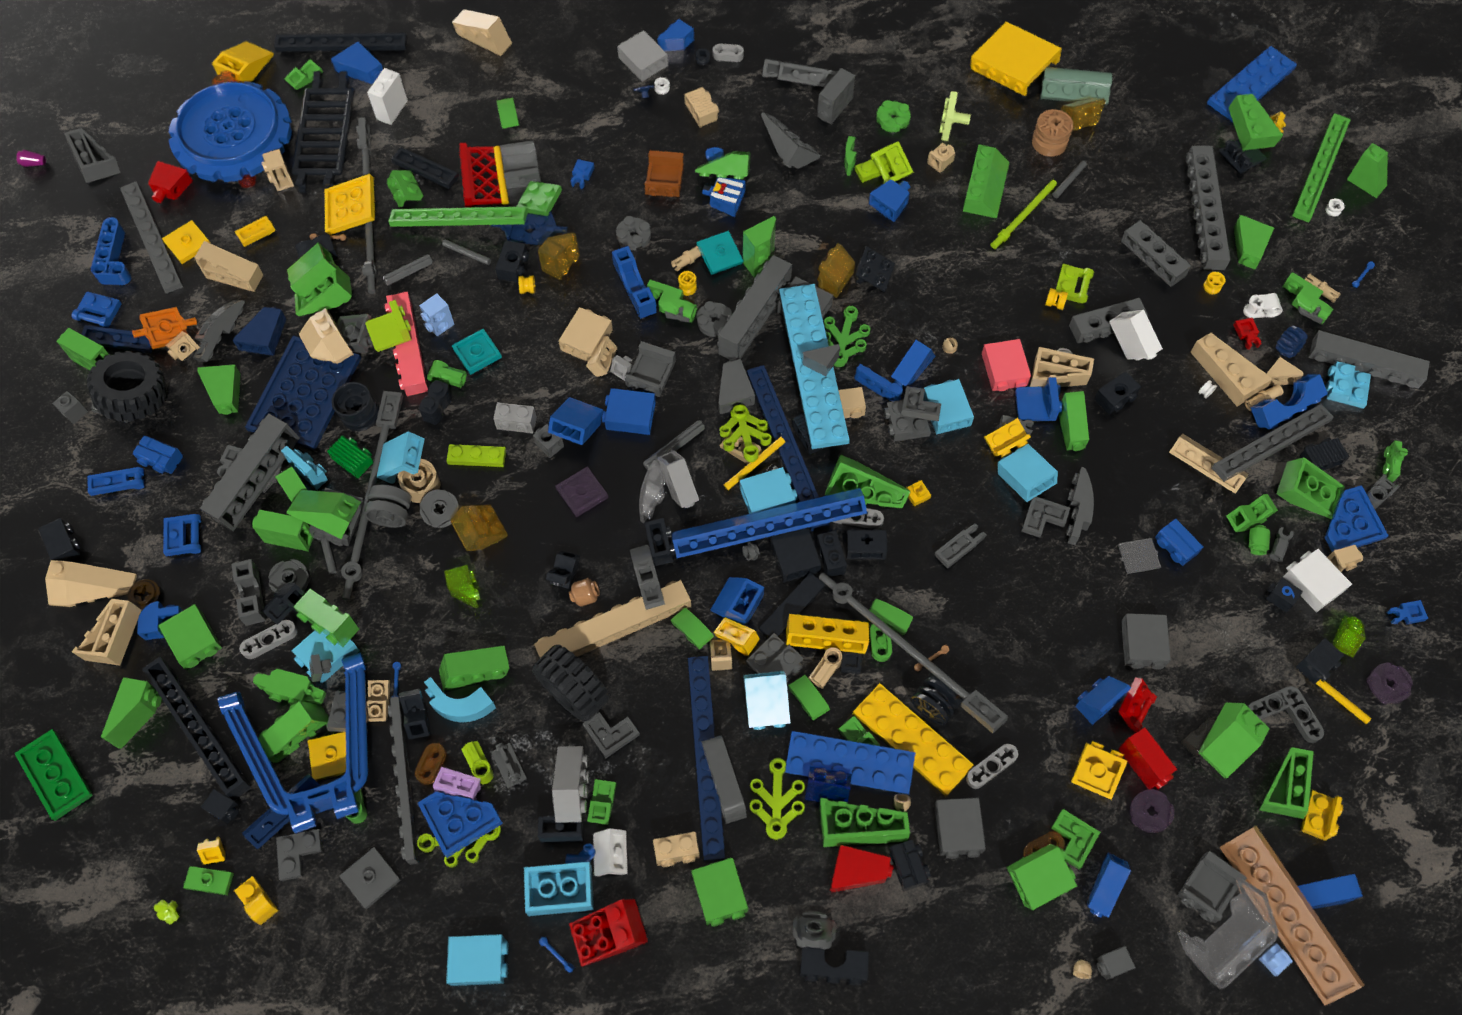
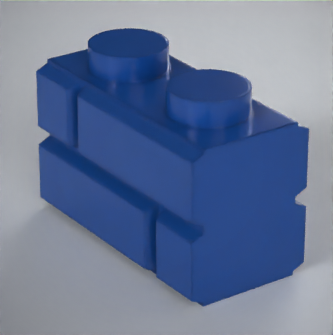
[133,435,183,474]
[1155,519,1203,566]

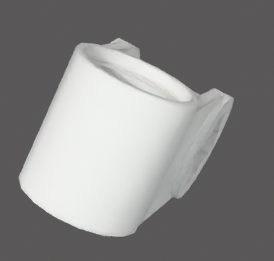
[1243,293,1283,318]

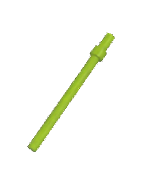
[991,180,1057,249]

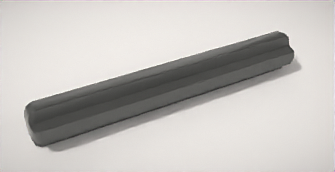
[643,420,705,471]

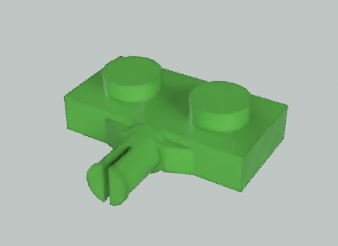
[1383,440,1408,482]

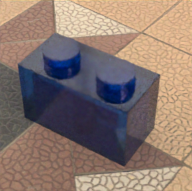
[805,767,852,802]

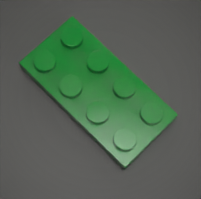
[14,729,93,821]

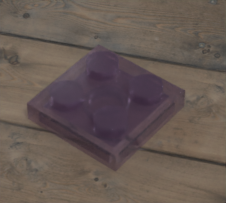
[555,467,608,517]

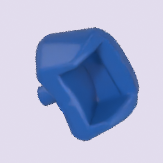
[706,147,724,161]

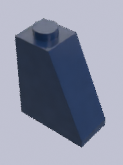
[233,307,286,356]

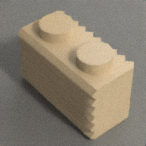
[685,87,719,127]

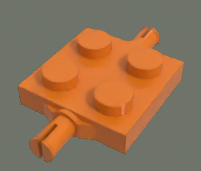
[132,307,197,349]

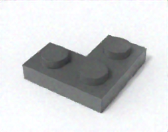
[901,386,941,421]
[1021,497,1070,537]
[583,712,640,758]
[276,829,323,881]

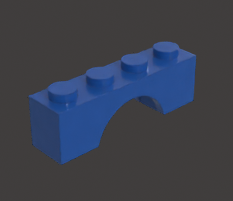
[612,246,657,319]
[1251,374,1328,429]

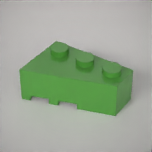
[1228,94,1283,150]
[293,589,359,647]
[439,646,509,692]
[258,701,329,762]
[1259,747,1313,819]

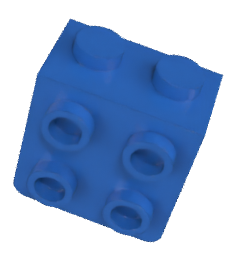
[1015,377,1062,421]

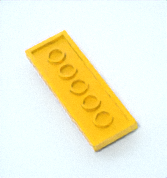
[853,683,974,797]

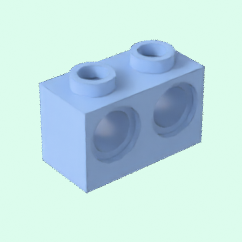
[419,294,454,336]

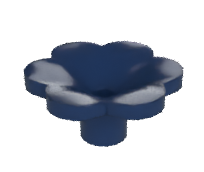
[633,85,654,98]

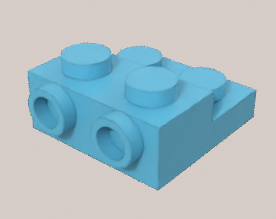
[1326,361,1371,409]
[281,446,328,490]

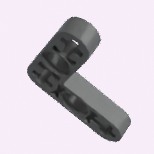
[1247,686,1324,743]

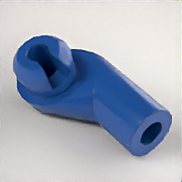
[565,844,596,864]

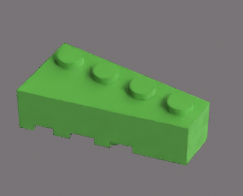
[820,798,910,847]

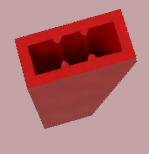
[830,845,894,892]

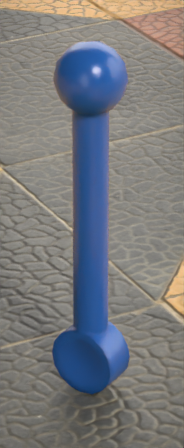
[1352,262,1375,288]
[391,662,401,698]
[539,937,574,972]

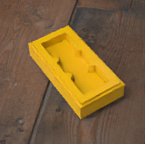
[235,216,276,247]

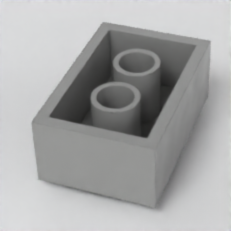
[552,746,589,822]

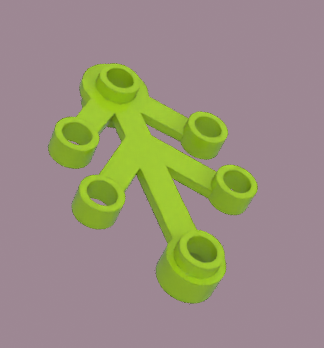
[720,405,771,462]
[750,758,805,840]
[417,825,501,867]

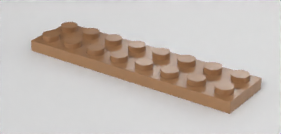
[1220,826,1364,1005]

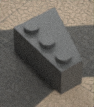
[64,128,120,183]

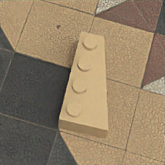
[1191,333,1273,406]

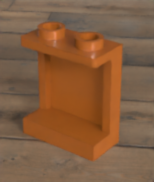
[645,150,684,197]

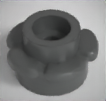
[742,542,759,561]

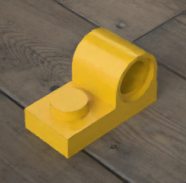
[714,617,760,656]
[234,876,279,925]

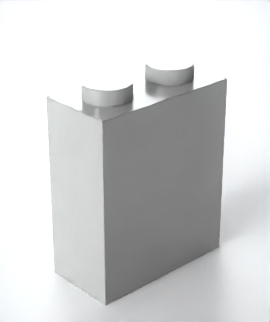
[618,31,668,81]
[657,450,699,508]

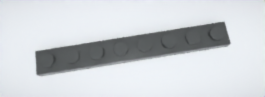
[120,181,183,294]
[1212,404,1334,482]
[388,696,419,865]

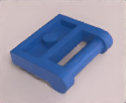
[72,292,122,328]
[163,514,201,556]

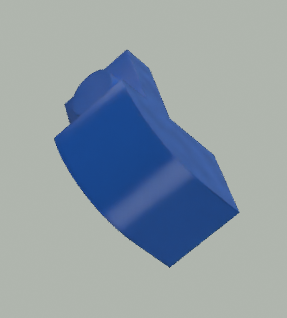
[137,601,183,640]

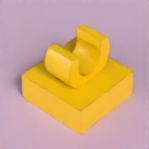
[1270,111,1286,133]
[906,480,931,506]
[197,837,226,864]

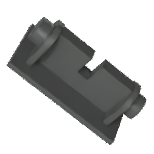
[491,743,527,788]

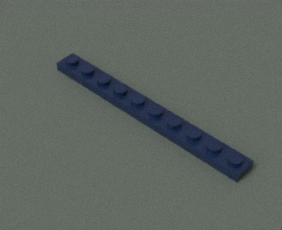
[747,365,829,532]
[688,656,725,862]

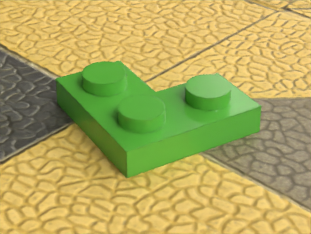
[1051,809,1100,869]

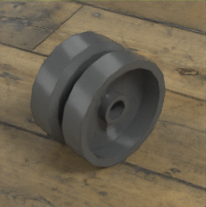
[363,485,412,528]

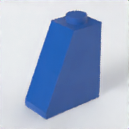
[331,42,383,84]
[891,340,935,389]
[1087,852,1131,918]
[1298,874,1362,909]

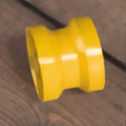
[1203,272,1225,294]
[519,275,535,294]

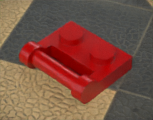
[1119,677,1157,732]

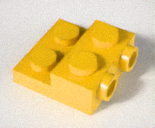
[1071,741,1127,800]

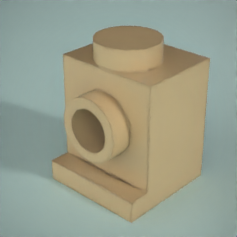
[928,143,955,173]
[165,331,200,361]
[1327,545,1363,572]

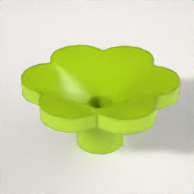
[154,900,179,924]

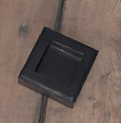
[840,651,863,674]

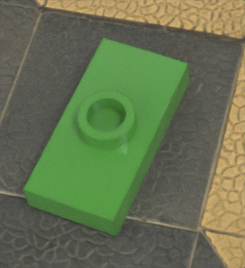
[183,866,233,895]

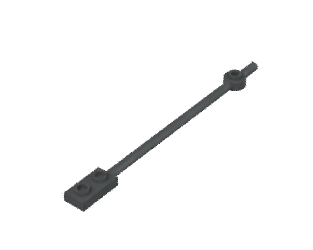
[356,117,377,294]
[341,391,403,601]
[819,573,1008,733]

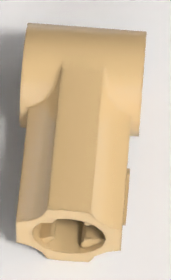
[808,648,842,689]

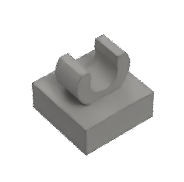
[610,355,632,381]

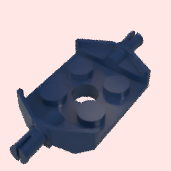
[491,212,568,246]

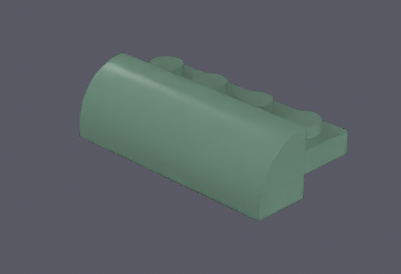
[1041,67,1112,105]

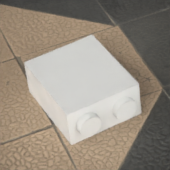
[367,68,408,125]
[1109,310,1162,361]
[1283,549,1352,613]

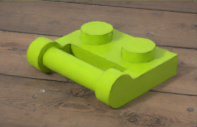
[870,141,913,184]
[1056,264,1094,303]

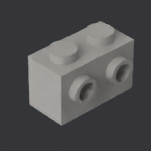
[493,402,537,433]

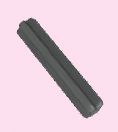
[383,254,433,285]

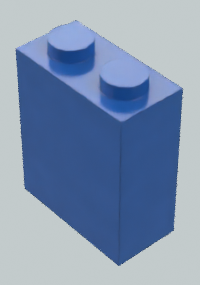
[602,388,656,435]
[548,397,603,445]

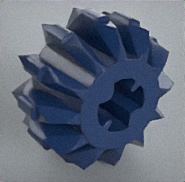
[1276,326,1308,358]

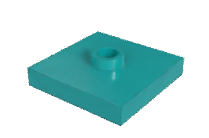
[696,231,743,275]
[452,329,502,375]

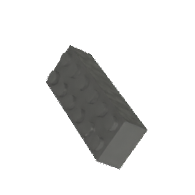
[717,255,792,360]
[200,413,300,531]

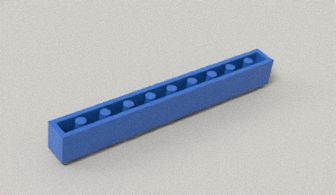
[671,488,867,558]

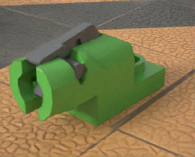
[1283,272,1334,325]
[647,280,697,323]

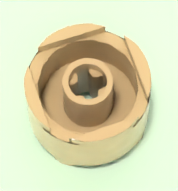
[398,459,441,503]

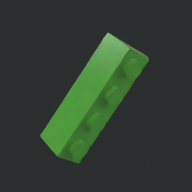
[963,145,1009,218]

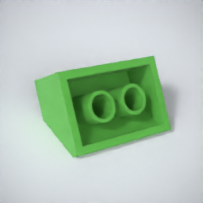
[743,216,776,278]

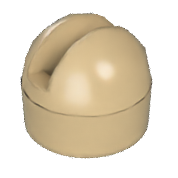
[942,337,958,354]
[894,794,911,812]
[1073,960,1092,979]

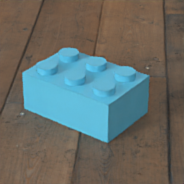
[524,862,594,916]

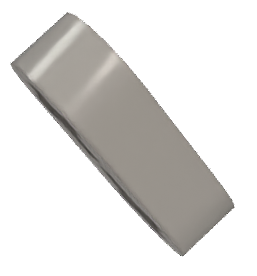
[713,44,744,62]

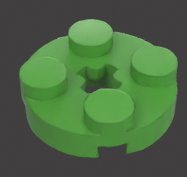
[877,100,911,132]

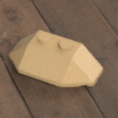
[299,308,353,364]

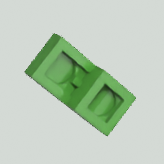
[285,59,323,90]
[497,98,519,128]
[845,136,857,176]
[870,599,913,635]
[671,607,714,649]
[788,675,830,720]
[838,716,880,746]
[587,779,617,825]

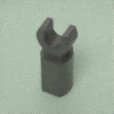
[999,415,1034,435]
[1269,527,1294,562]

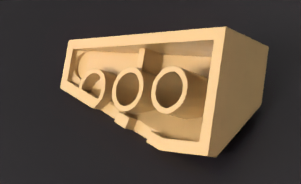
[45,560,137,607]

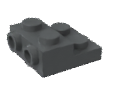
[337,314,373,354]
[883,400,931,442]
[746,633,804,683]

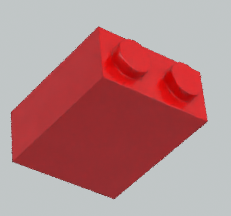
[1118,728,1177,791]

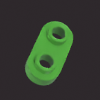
[869,622,892,662]

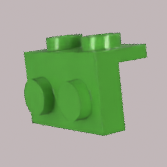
[387,170,423,207]

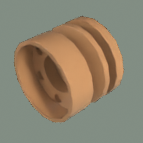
[1032,109,1073,157]

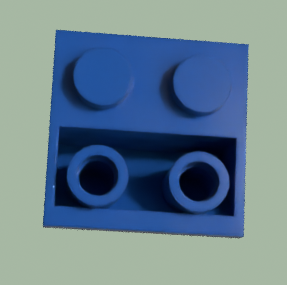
[711,577,764,627]

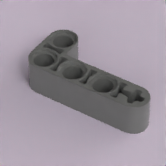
[701,735,746,824]

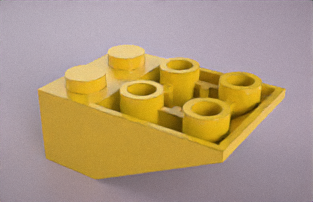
[212,42,274,83]

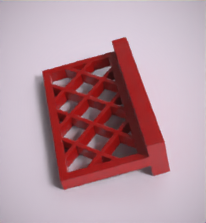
[460,143,502,208]

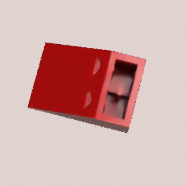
[569,899,648,966]

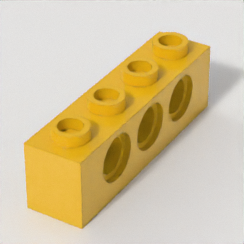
[786,614,869,654]

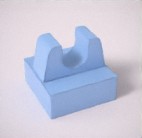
[1259,943,1293,976]

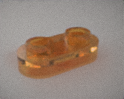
[212,71,236,86]
[415,743,446,785]
[1024,832,1065,857]

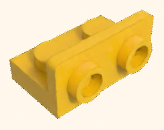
[984,418,1031,457]
[1300,790,1343,840]

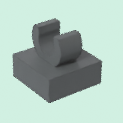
[309,654,332,682]

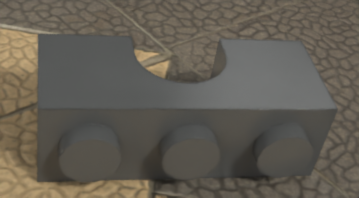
[231,559,266,626]

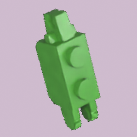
[253,669,326,705]

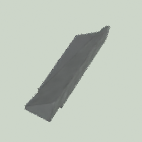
[762,59,838,87]

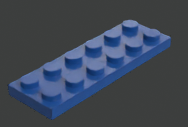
[1207,46,1297,122]
[785,731,915,794]

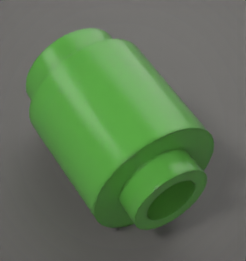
[1249,525,1270,555]

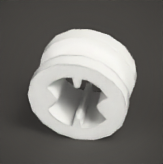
[655,77,669,94]
[1325,199,1344,216]
[1198,380,1217,399]

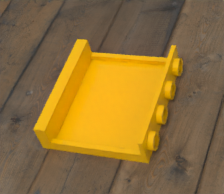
[971,22,1061,96]

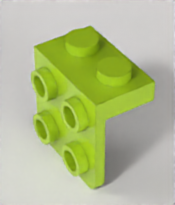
[365,300,411,352]

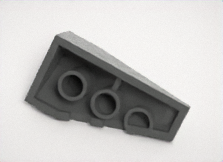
[761,112,821,168]

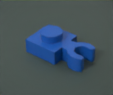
[571,159,594,189]
[1387,600,1428,625]

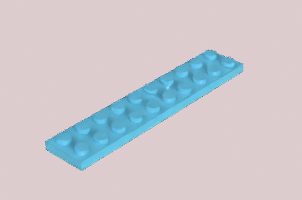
[779,284,849,449]

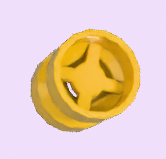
[678,271,697,296]
[1045,288,1068,310]

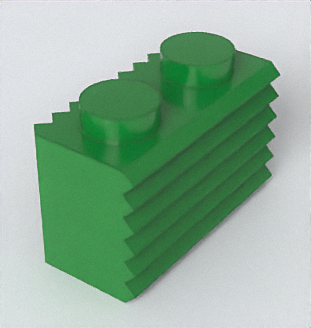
[327,436,373,479]

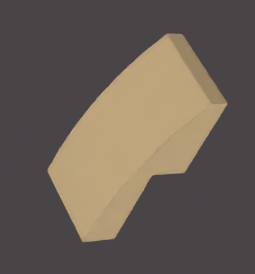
[366,680,390,722]

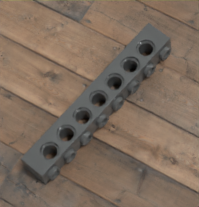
[1185,146,1230,270]

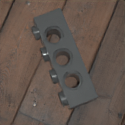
[1121,220,1191,287]
[1069,298,1148,343]

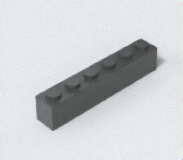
[1309,330,1430,389]

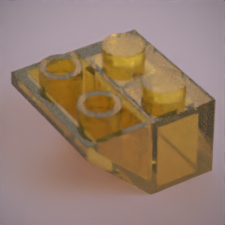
[1061,97,1106,130]
[538,233,579,280]
[817,243,855,298]
[450,505,508,551]

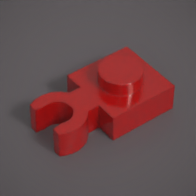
[1233,317,1261,350]

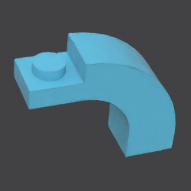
[424,677,496,722]

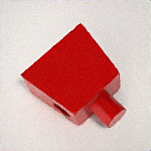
[149,161,193,203]

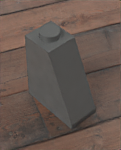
[719,359,755,415]

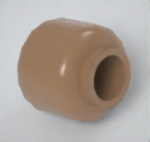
[569,578,600,607]

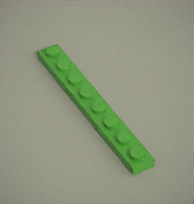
[1292,113,1351,222]
[388,207,528,227]

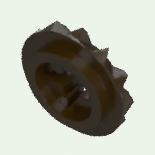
[128,579,161,610]

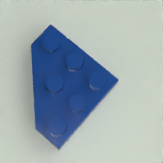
[1325,485,1388,552]
[418,792,503,858]

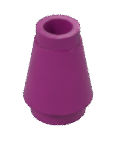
[17,149,46,167]

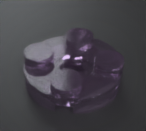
[1367,663,1413,704]
[1130,789,1174,833]

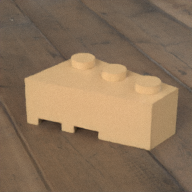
[194,241,263,292]
[72,599,142,665]

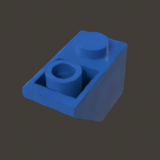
[657,19,694,51]

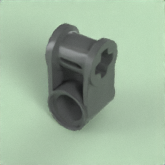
[1367,474,1400,509]

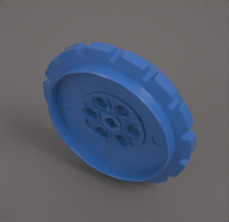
[169,81,292,182]

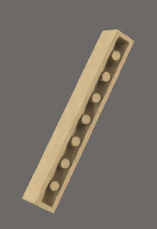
[534,580,691,658]

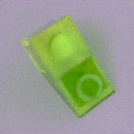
[444,565,480,608]
[1333,615,1366,658]

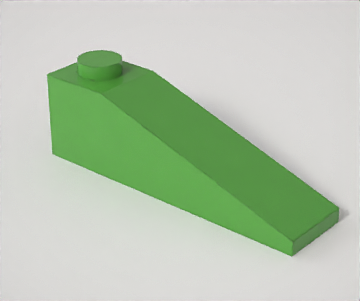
[825,455,911,508]

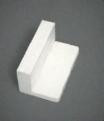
[593,829,627,876]

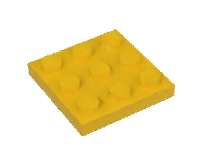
[325,174,375,235]

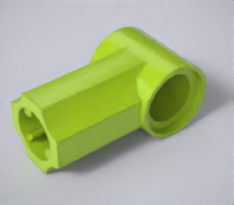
[461,741,493,784]

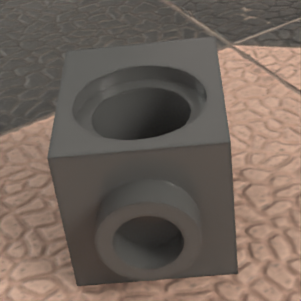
[52,391,88,424]
[533,424,564,458]
[1097,946,1135,980]

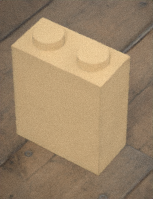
[559,307,613,362]

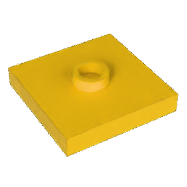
[162,220,211,264]
[308,732,346,781]

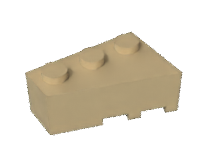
[452,10,512,56]
[1029,347,1094,387]

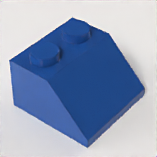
[1075,676,1131,725]

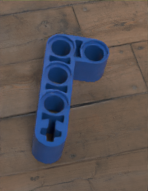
[91,217,131,285]

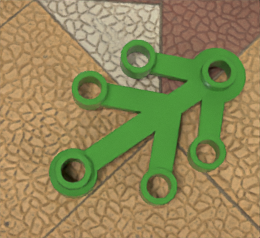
[824,306,870,367]

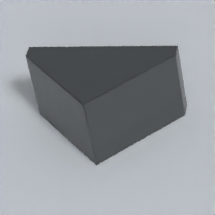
[802,344,840,376]

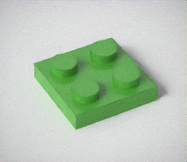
[516,181,562,216]

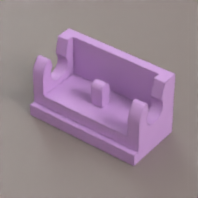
[433,767,481,801]

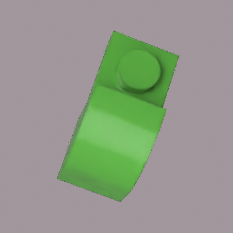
[1226,494,1278,532]

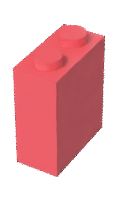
[982,339,1031,391]

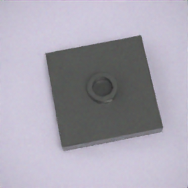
[340,847,401,910]

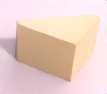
[1267,357,1304,386]
[710,639,732,671]

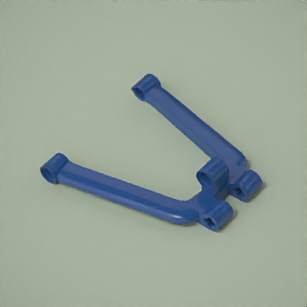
[218,653,368,833]

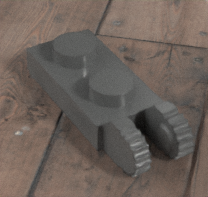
[935,523,987,569]

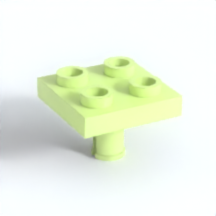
[940,91,971,141]

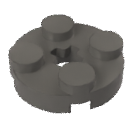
[616,216,651,250]
[697,301,732,337]
[419,490,459,528]
[268,559,311,593]
[792,911,837,949]

